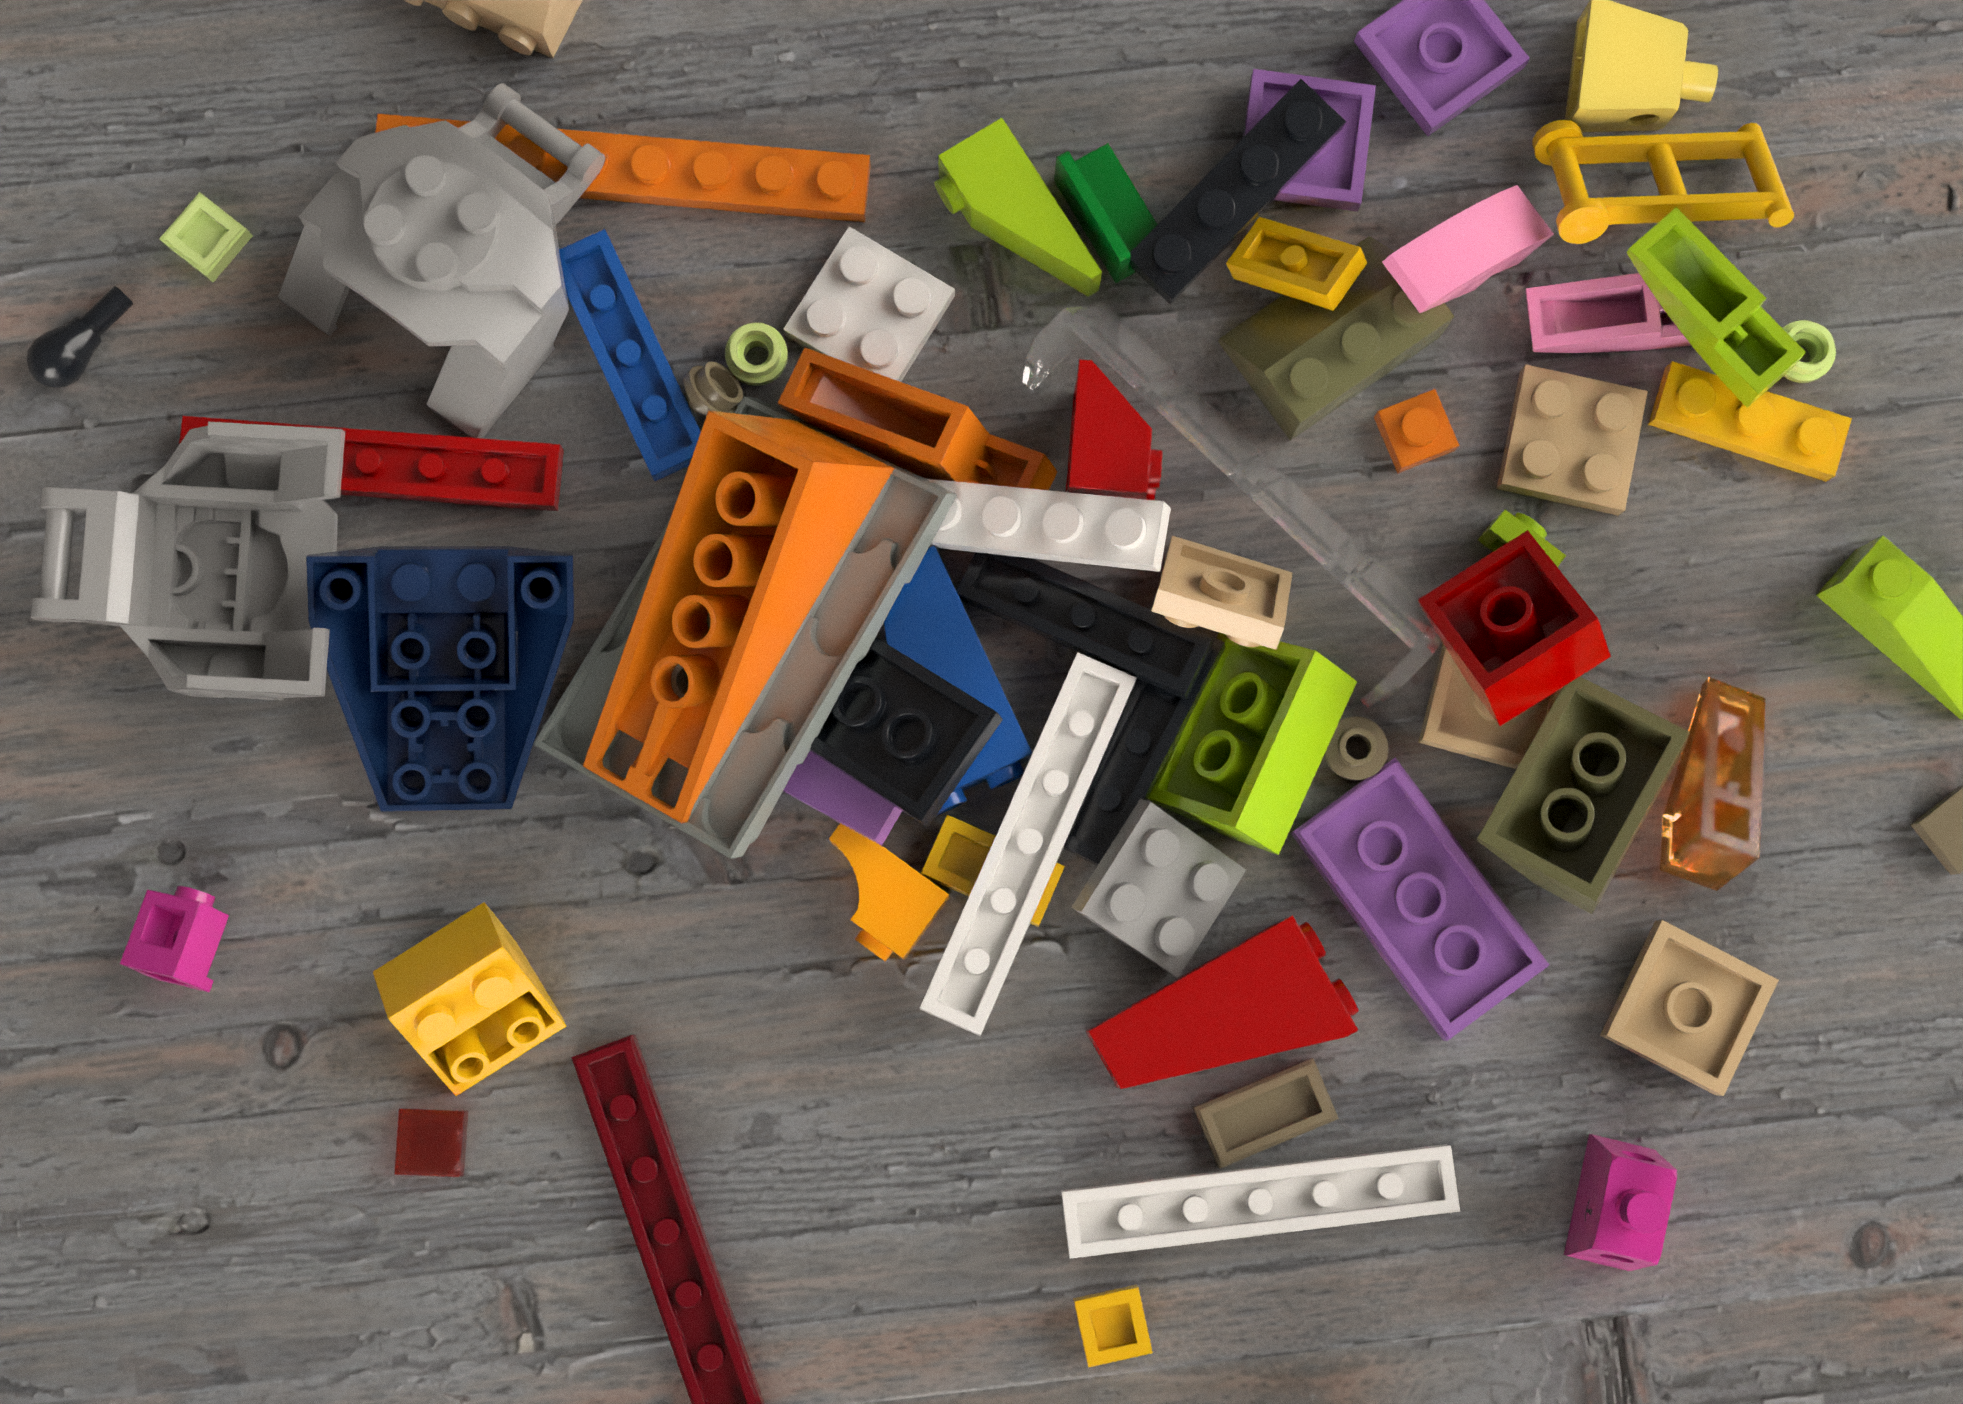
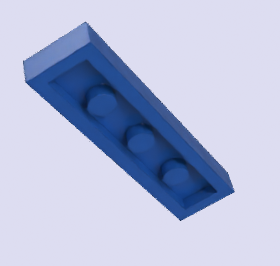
[559,229,701,481]

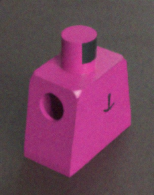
[1564,1134,1677,1271]

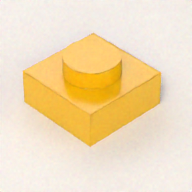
[1073,1284,1153,1367]

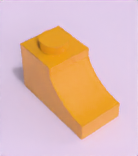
[829,823,949,962]

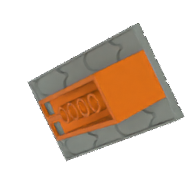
[533,396,957,859]

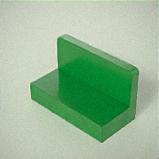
[1054,143,1158,283]

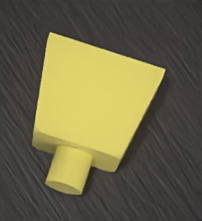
[1565,0,1718,132]

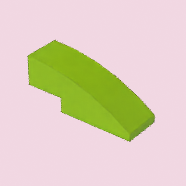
[1626,207,1806,408]

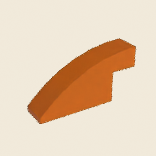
[778,347,1058,490]

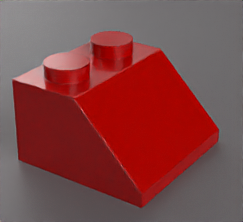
[1065,359,1163,500]
[1418,530,1611,726]

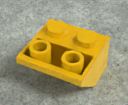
[373,902,566,1096]

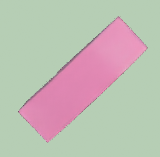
[1382,185,1554,313]
[1525,273,1691,353]

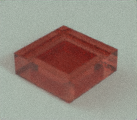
[394,1108,469,1177]

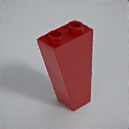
[1085,915,1359,1089]

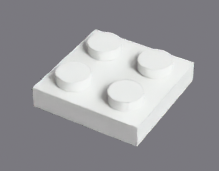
[783,227,955,382]

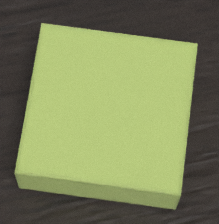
[159,192,253,282]

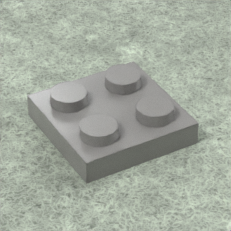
[1071,799,1246,978]

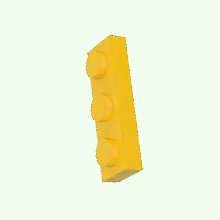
[1648,361,1852,482]

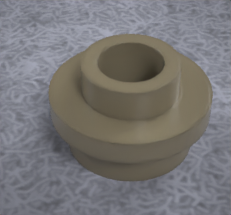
[684,362,743,419]
[1324,716,1388,781]

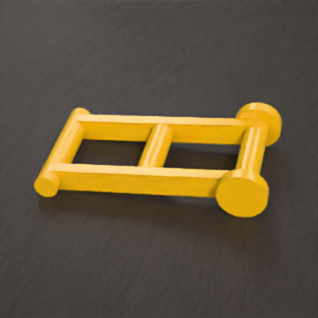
[1532,120,1794,244]

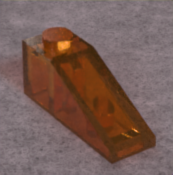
[1660,677,1766,891]

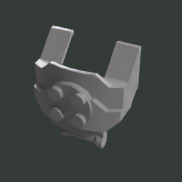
[278,83,605,438]
[30,422,345,701]

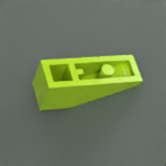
[934,118,1102,297]
[1816,535,1963,720]

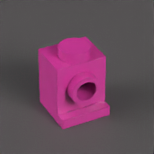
[120,886,229,992]

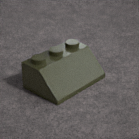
[1218,236,1455,441]
[1477,677,1690,914]

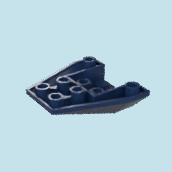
[306,546,574,812]

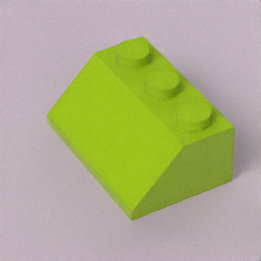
[1148,632,1357,855]

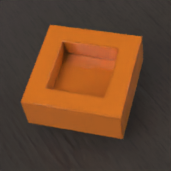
[1374,389,1460,473]

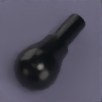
[27,286,133,388]

